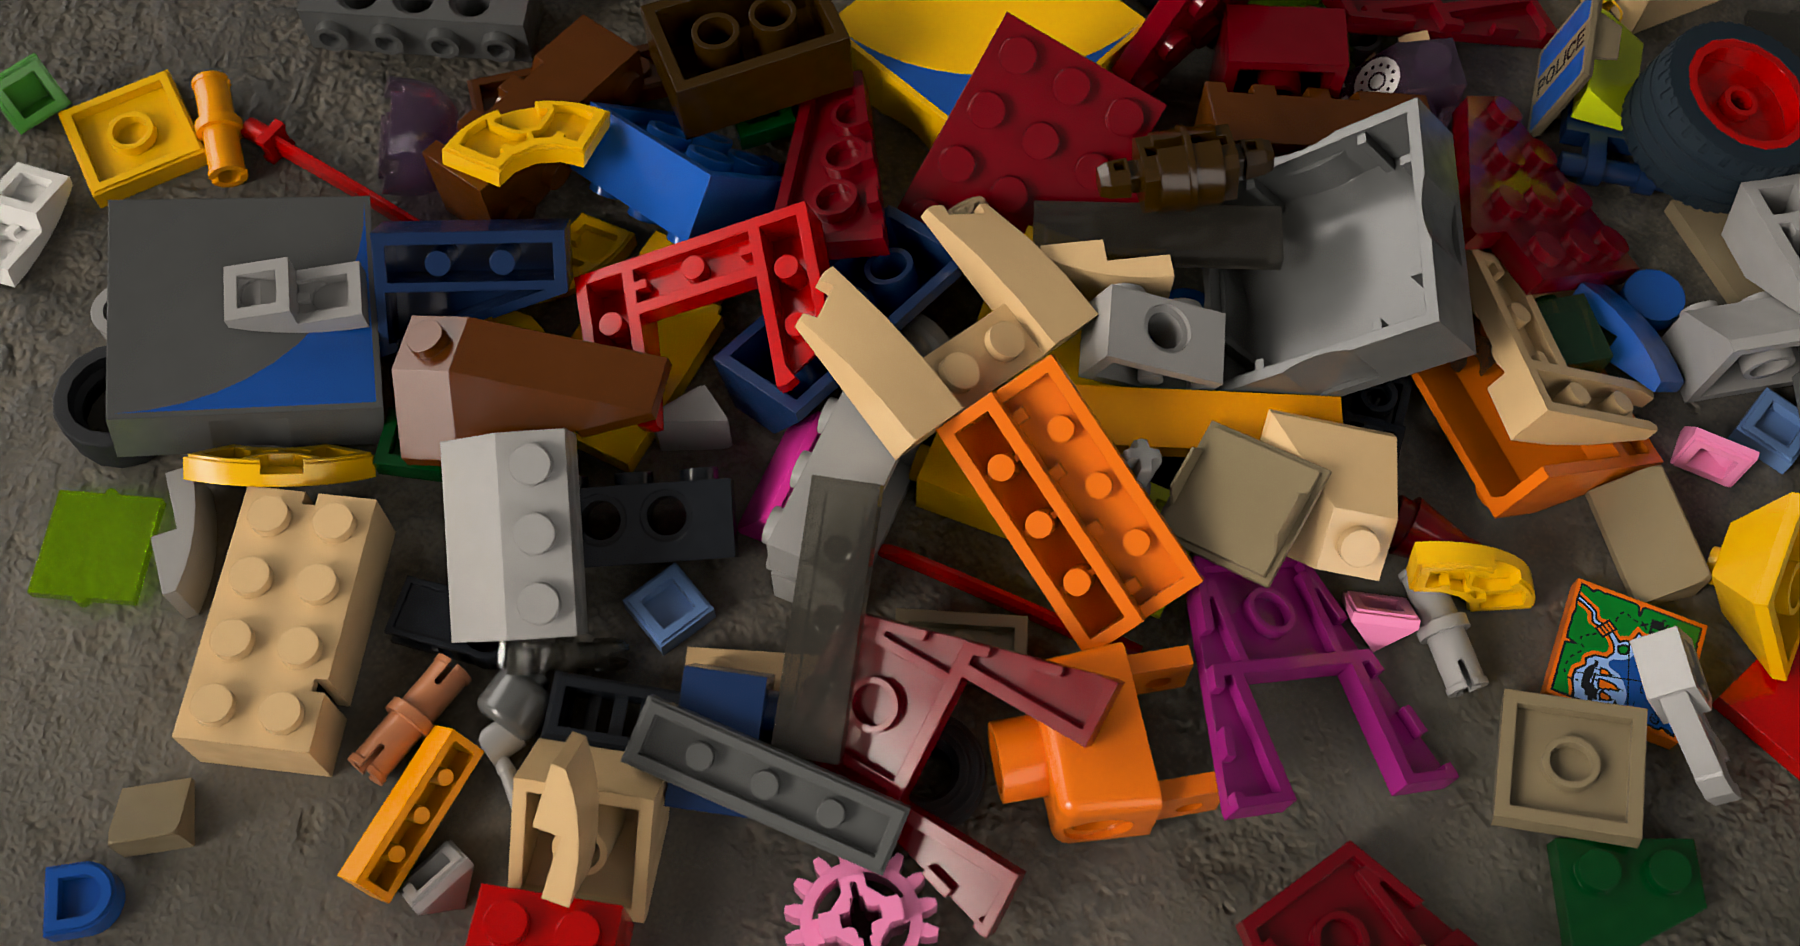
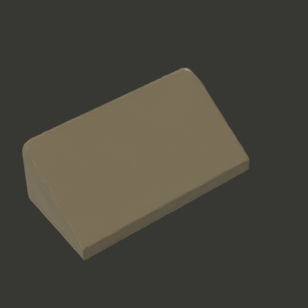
[1585,465,1712,605]

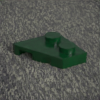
[1546,838,1707,946]

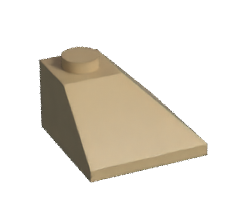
[1260,409,1398,581]

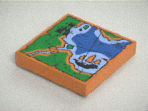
[1540,578,1708,750]

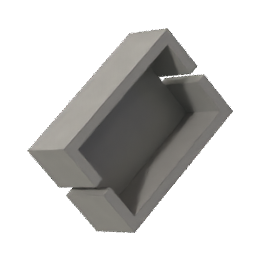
[762,391,921,621]

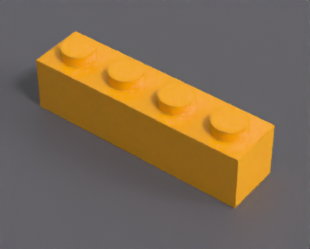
[337,725,484,904]

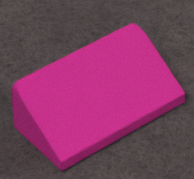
[737,411,821,542]

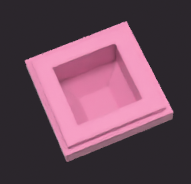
[1342,590,1421,652]

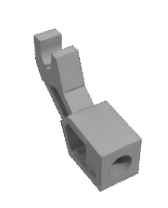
[1629,626,1743,806]

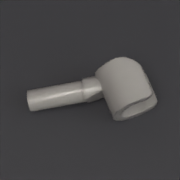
[479,721,526,810]

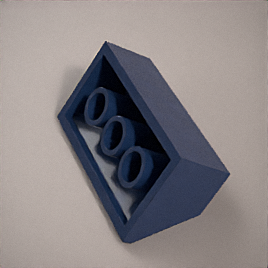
[713,205,964,434]

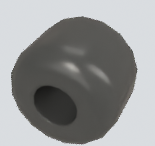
[477,666,551,741]

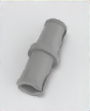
[1398,569,1489,698]

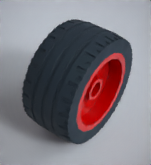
[1621,21,1800,214]

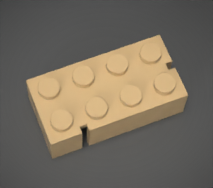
[172,486,396,777]

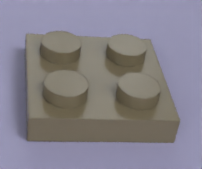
[1491,689,1648,848]

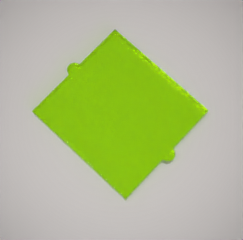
[27,488,167,608]

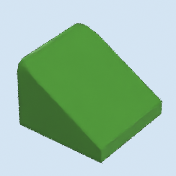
[0,53,72,135]

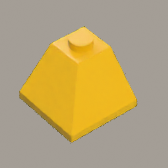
[1707,492,1800,681]

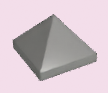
[398,840,474,915]

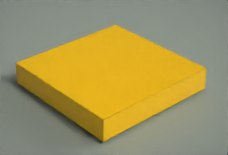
[58,69,208,208]

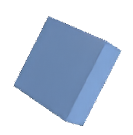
[1727,387,1800,475]
[622,562,716,656]

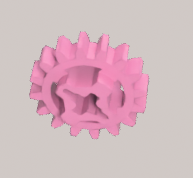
[784,853,939,946]

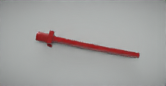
[241,117,420,221]
[877,544,1143,655]

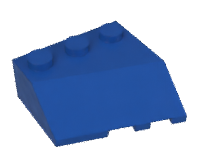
[569,101,783,244]

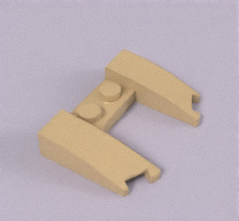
[795,204,1099,460]
[1465,248,1658,445]

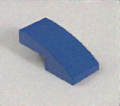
[1568,282,1684,392]

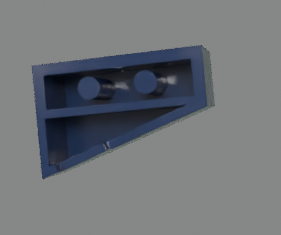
[370,218,573,358]

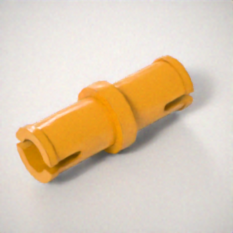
[191,70,249,188]

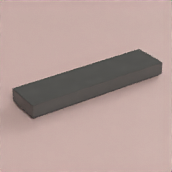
[621,694,912,876]

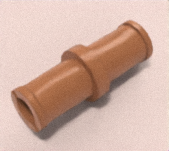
[347,653,472,786]

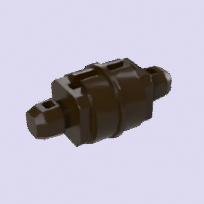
[1096,123,1275,214]

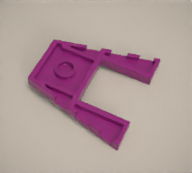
[1185,556,1459,821]

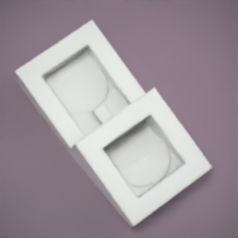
[0,162,73,288]

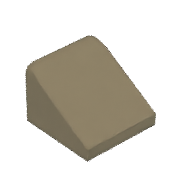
[108,778,195,858]

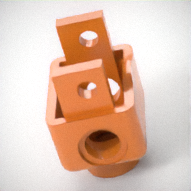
[988,642,1220,843]

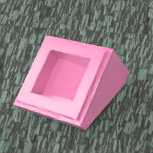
[1670,426,1760,488]

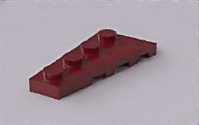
[774,70,890,260]

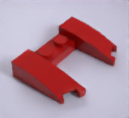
[574,201,830,433]

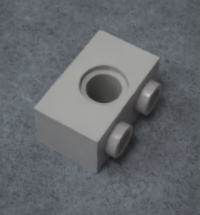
[1078,283,1226,391]

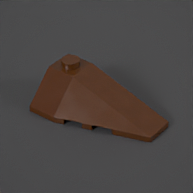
[391,315,672,466]

